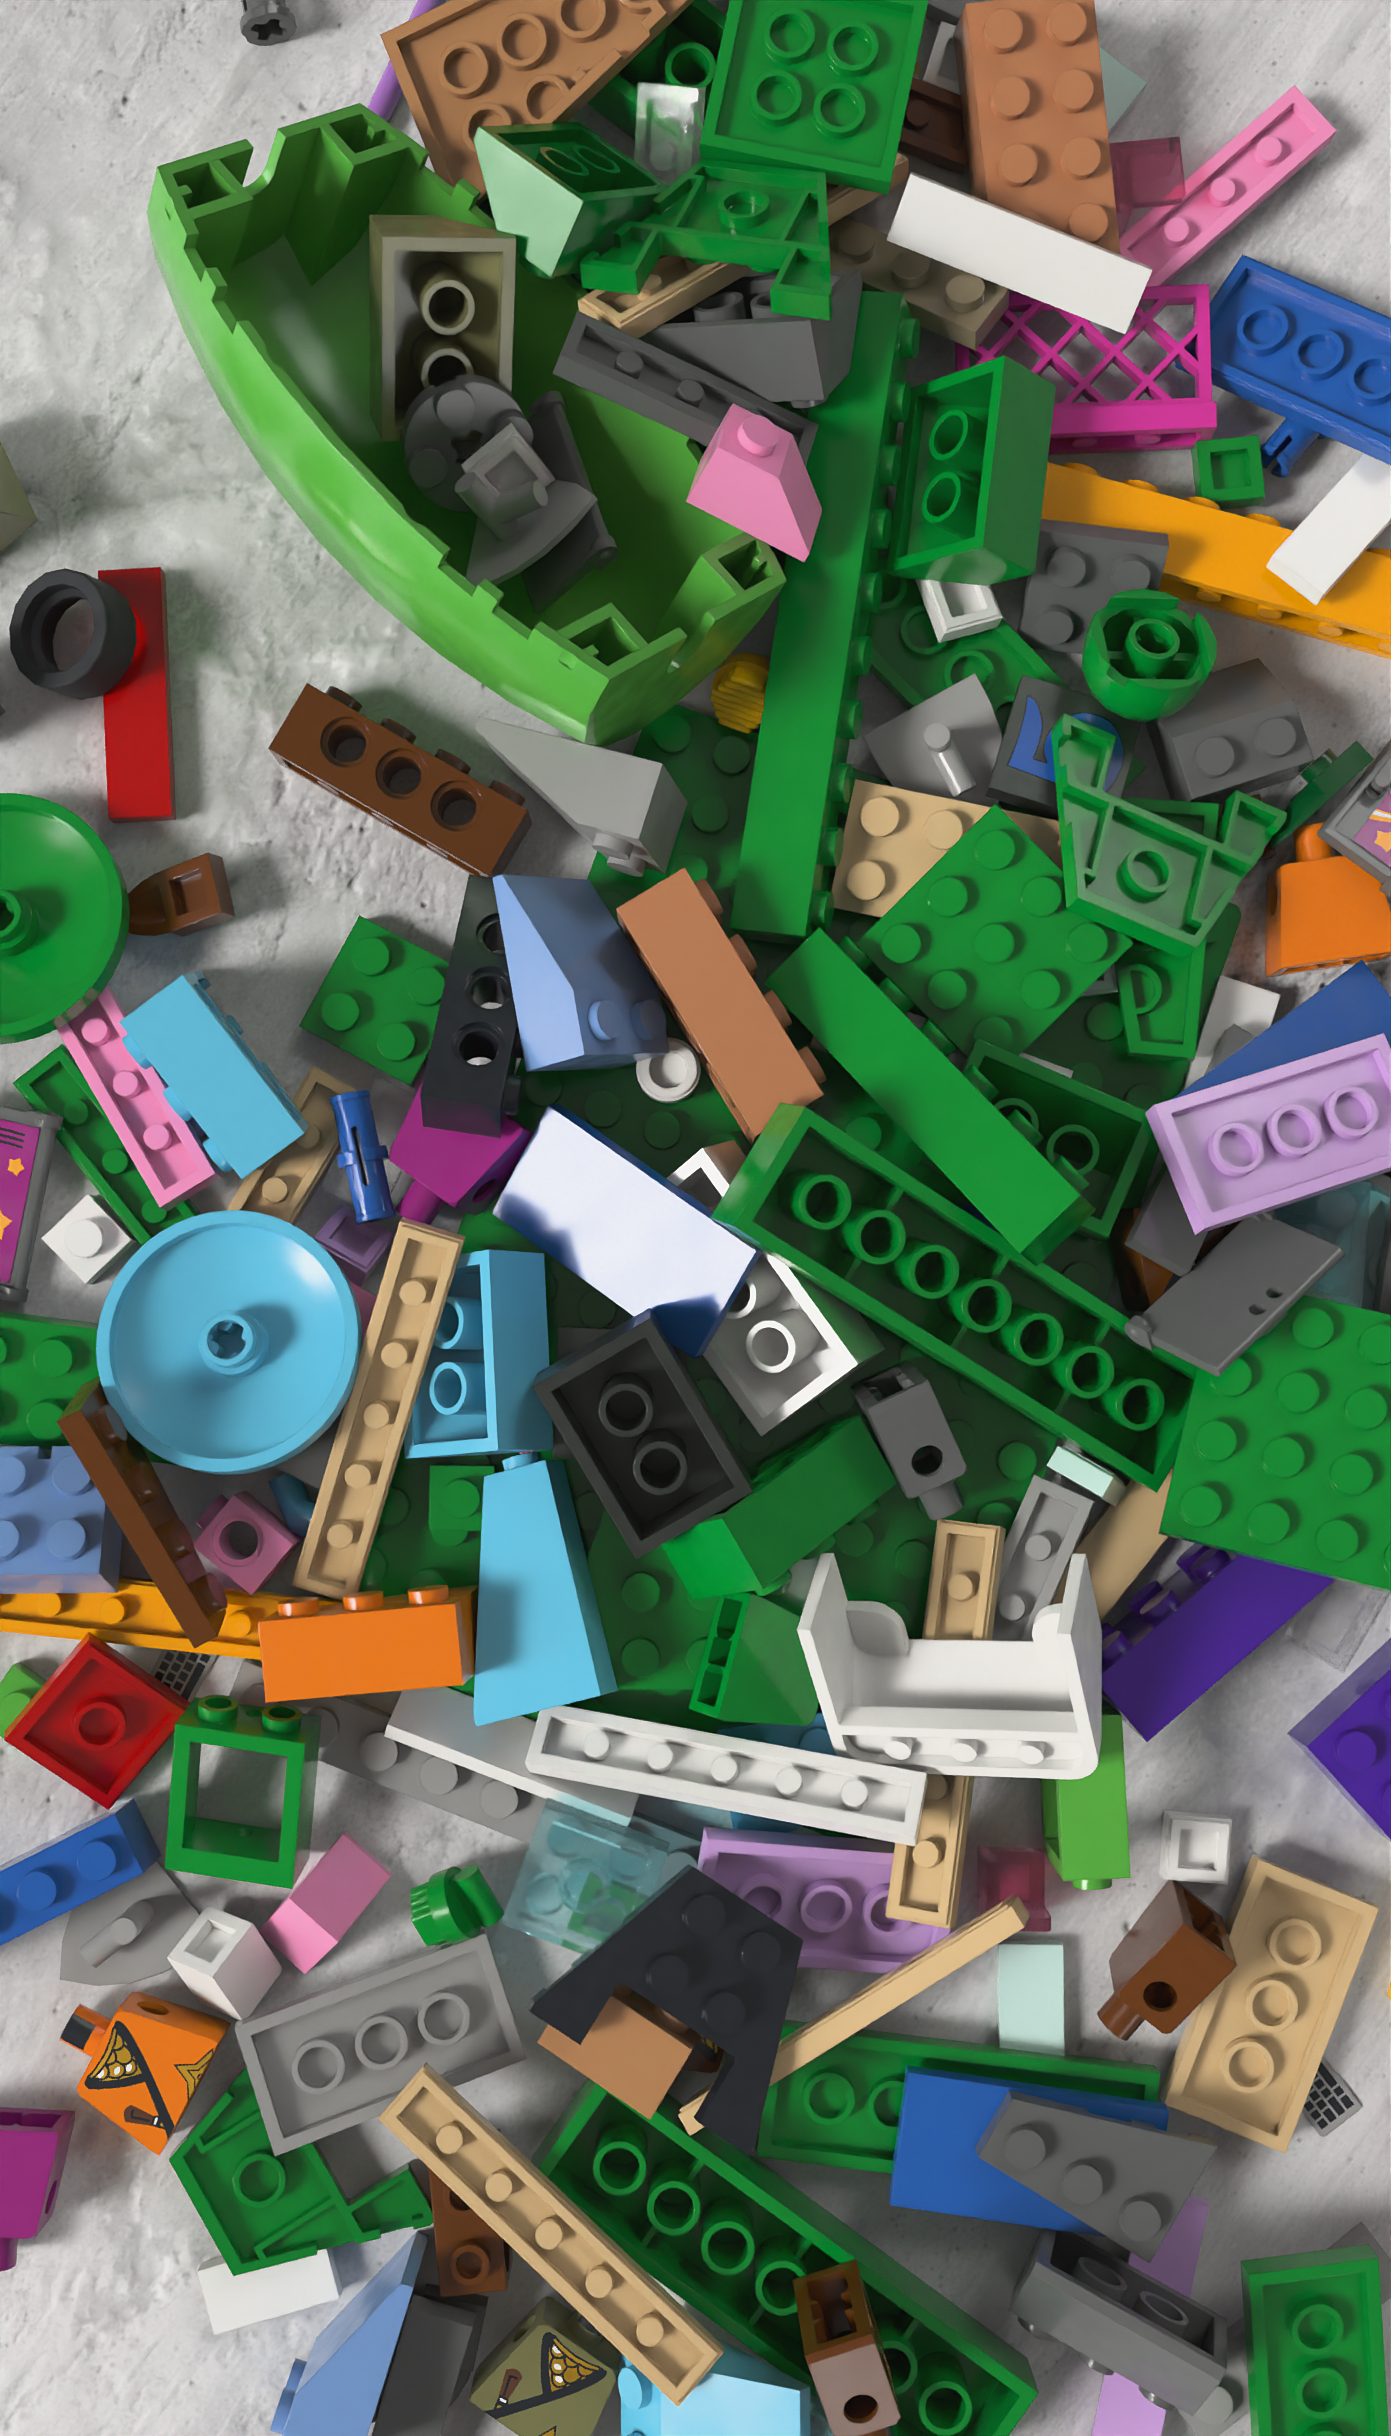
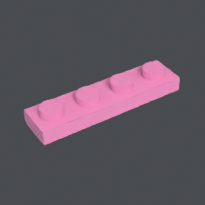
[1119,85,1337,286]
[57,983,222,1211]

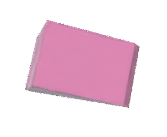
[258,1831,392,1974]

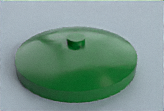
[0,793,130,1045]

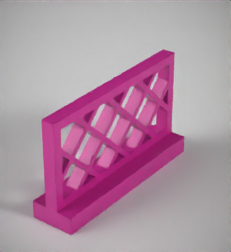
[955,284,1217,455]

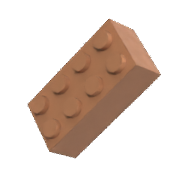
[953,0,1121,255]
[616,867,827,1147]

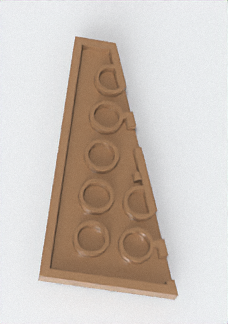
[380,0,694,207]

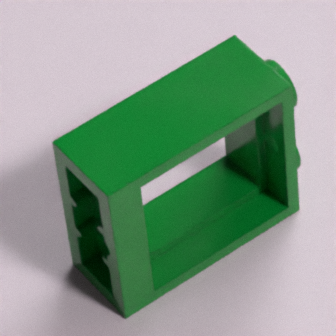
[165,1695,322,1889]

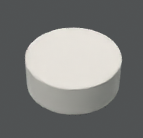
[636,1038,700,1103]

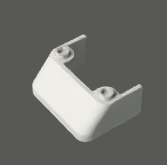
[797,1553,1102,1780]

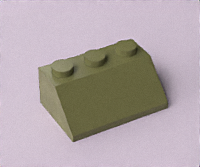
[369,215,516,441]

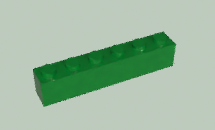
[763,927,1096,1267]

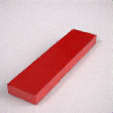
[98,567,176,823]

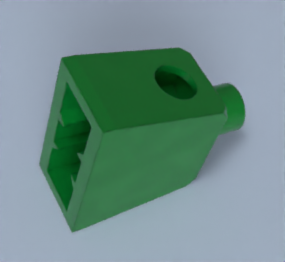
[689,1592,819,1726]

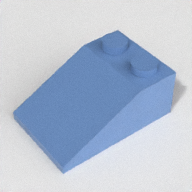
[493,874,670,1072]
[270,2231,429,2436]

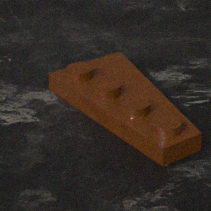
[57,1376,228,1649]

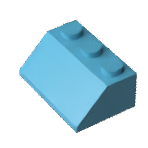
[404,1249,553,1459]

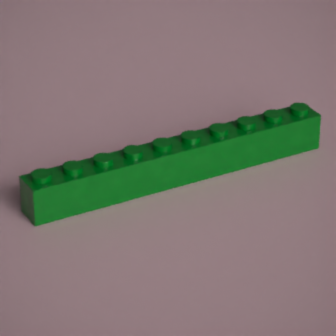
[729,291,920,945]

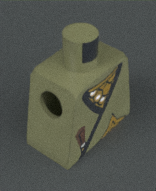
[469,2296,620,2436]

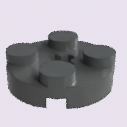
[400,374,533,512]

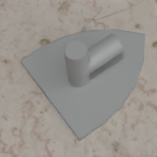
[455,472,598,587]
[862,673,1002,807]
[60,1860,200,1986]

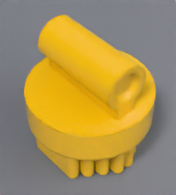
[710,653,770,734]

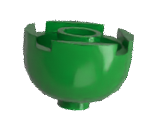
[1082,589,1217,722]

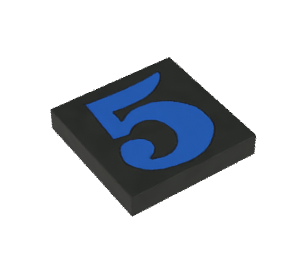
[985,674,1142,819]

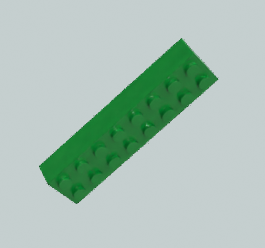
[710,1102,1197,1493]
[531,2078,1039,2436]

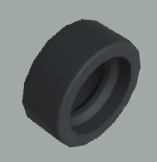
[9,568,137,700]

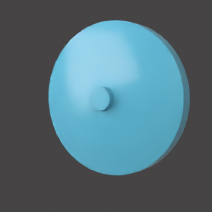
[96,1210,363,1475]

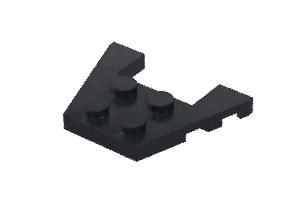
[526,1864,803,2156]

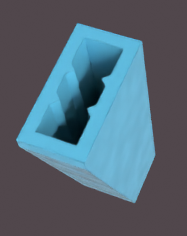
[473,1451,618,1727]

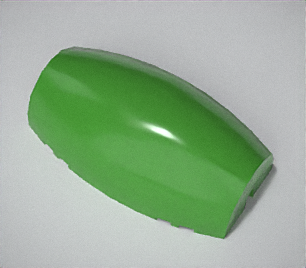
[147,103,787,747]

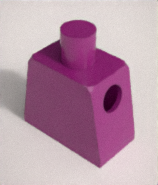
[389,1081,534,1225]
[0,2107,75,2272]

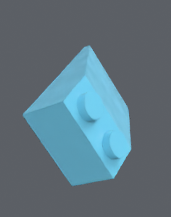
[618,2336,811,2436]

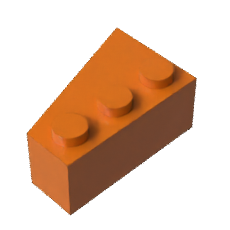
[258,1584,479,1702]

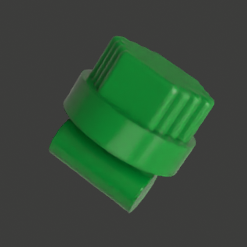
[409,1864,504,1946]

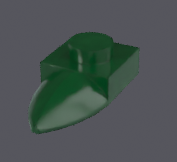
[1270,741,1374,850]

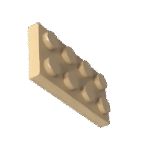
[831,779,1063,918]
[1159,1854,1379,2154]

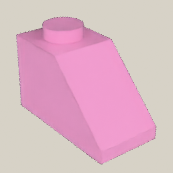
[686,403,822,562]

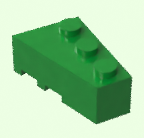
[661,1416,897,1600]

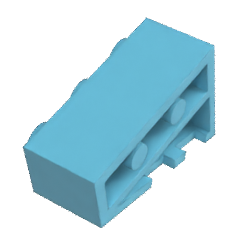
[119,970,310,1179]

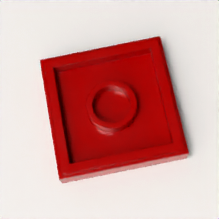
[4,1632,191,1810]

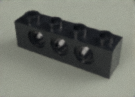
[420,874,524,1139]

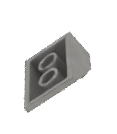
[475,716,687,877]

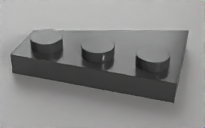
[975,2091,1218,2263]

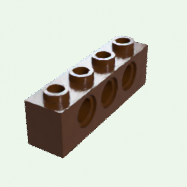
[268,683,532,878]

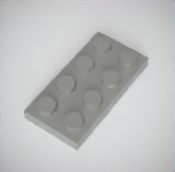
[234,1929,527,2156]

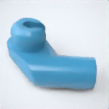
[268,1473,316,1538]

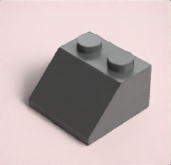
[1145,658,1314,804]

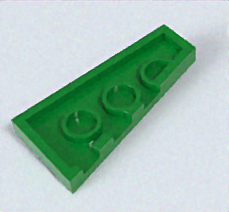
[1114,797,1219,1062]

